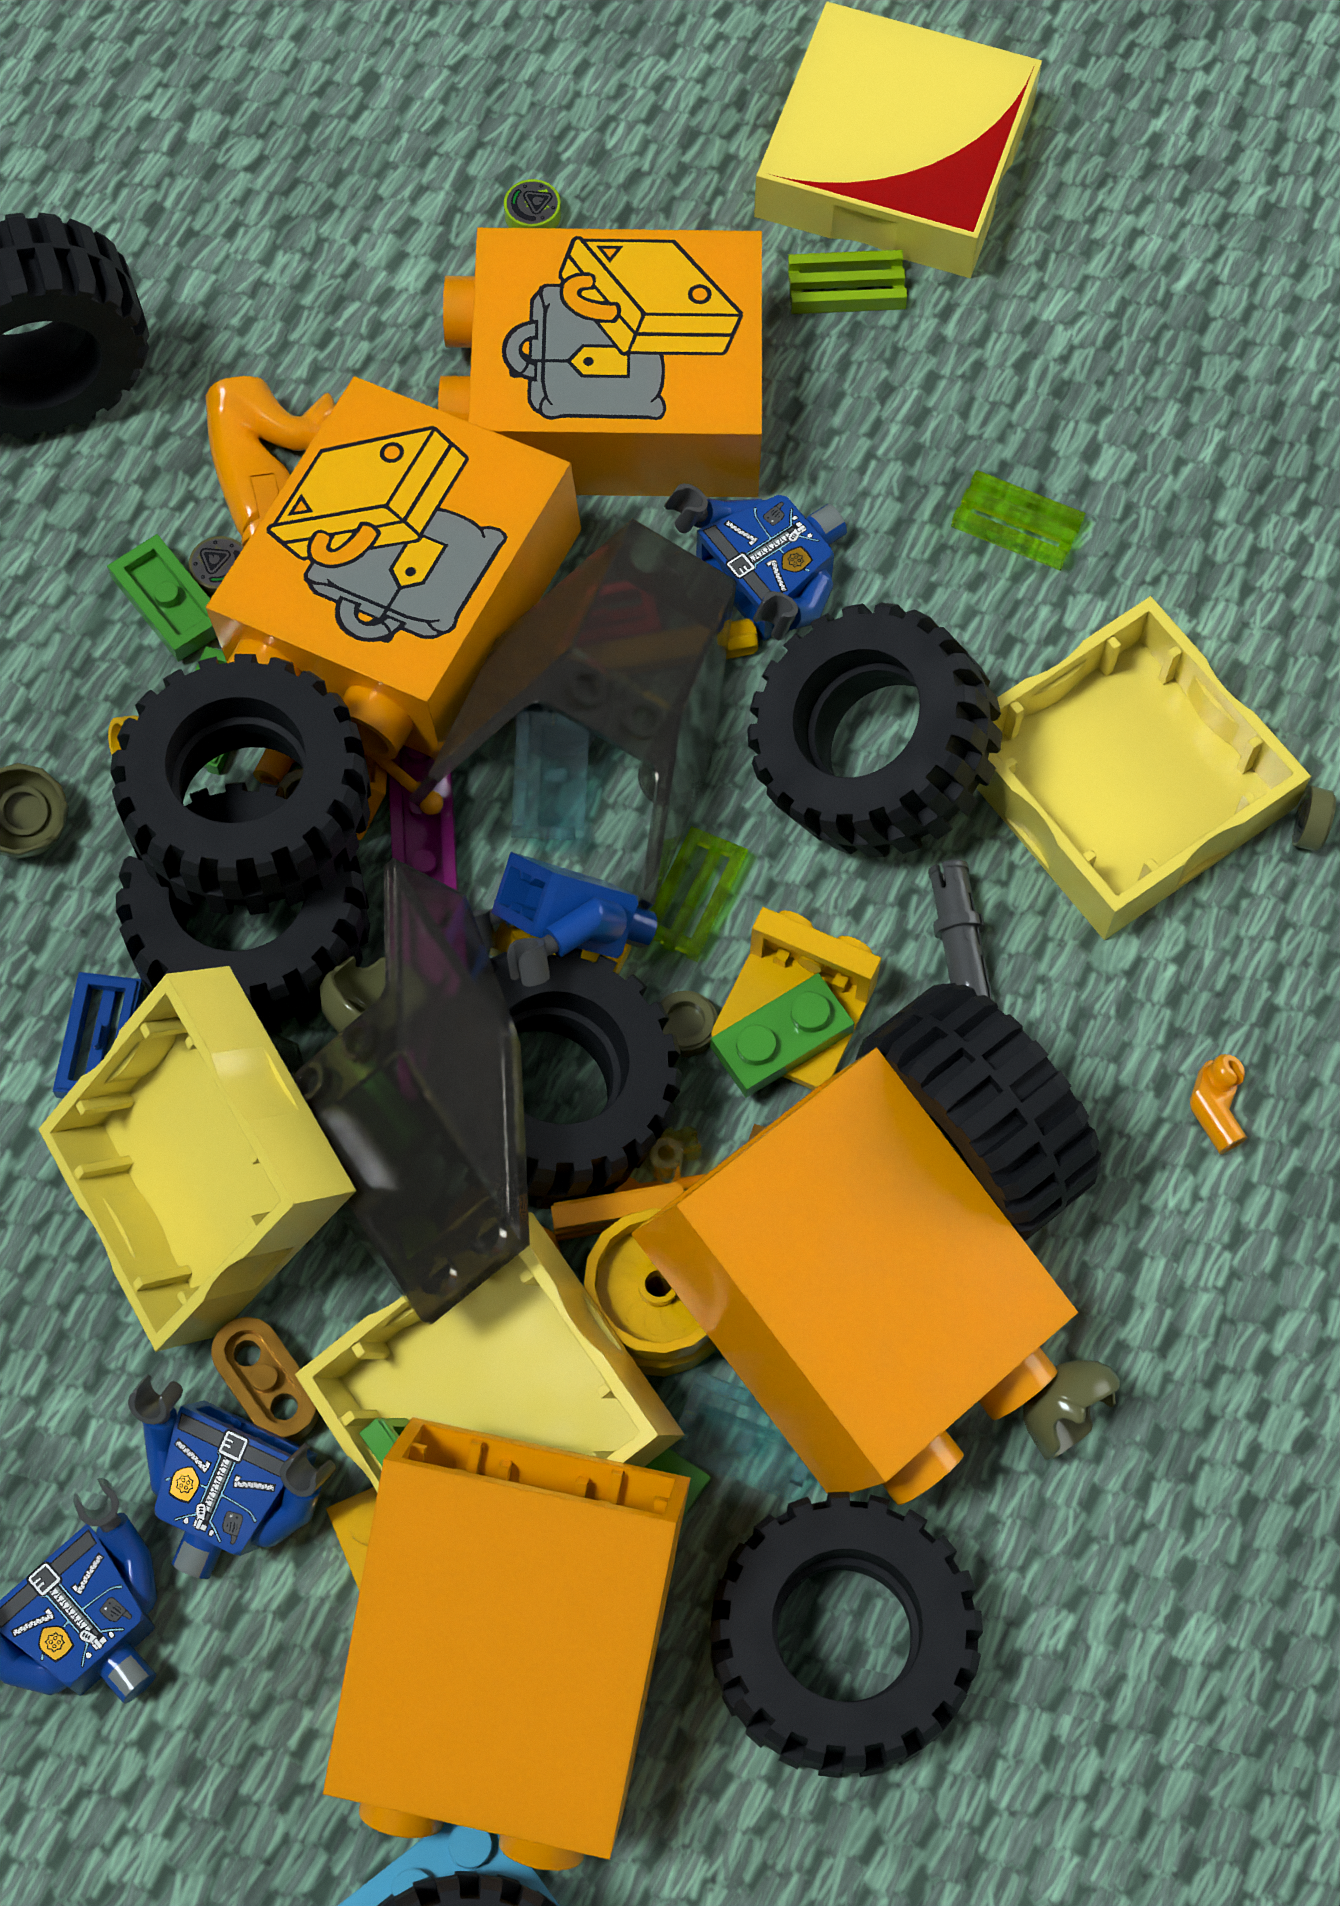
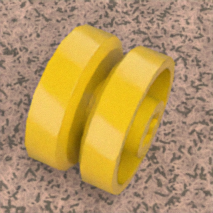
[584,1208,717,1377]

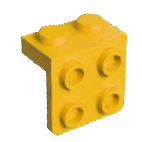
[711,907,881,1090]

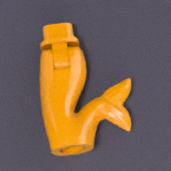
[206,376,335,548]

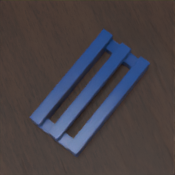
[53,972,145,1099]

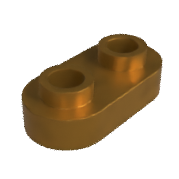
[211,1317,319,1442]

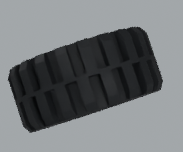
[0,213,150,439]
[747,602,1002,857]
[110,654,371,915]
[116,782,370,1035]
[420,948,682,1209]
[855,983,1102,1241]
[709,1492,983,1778]

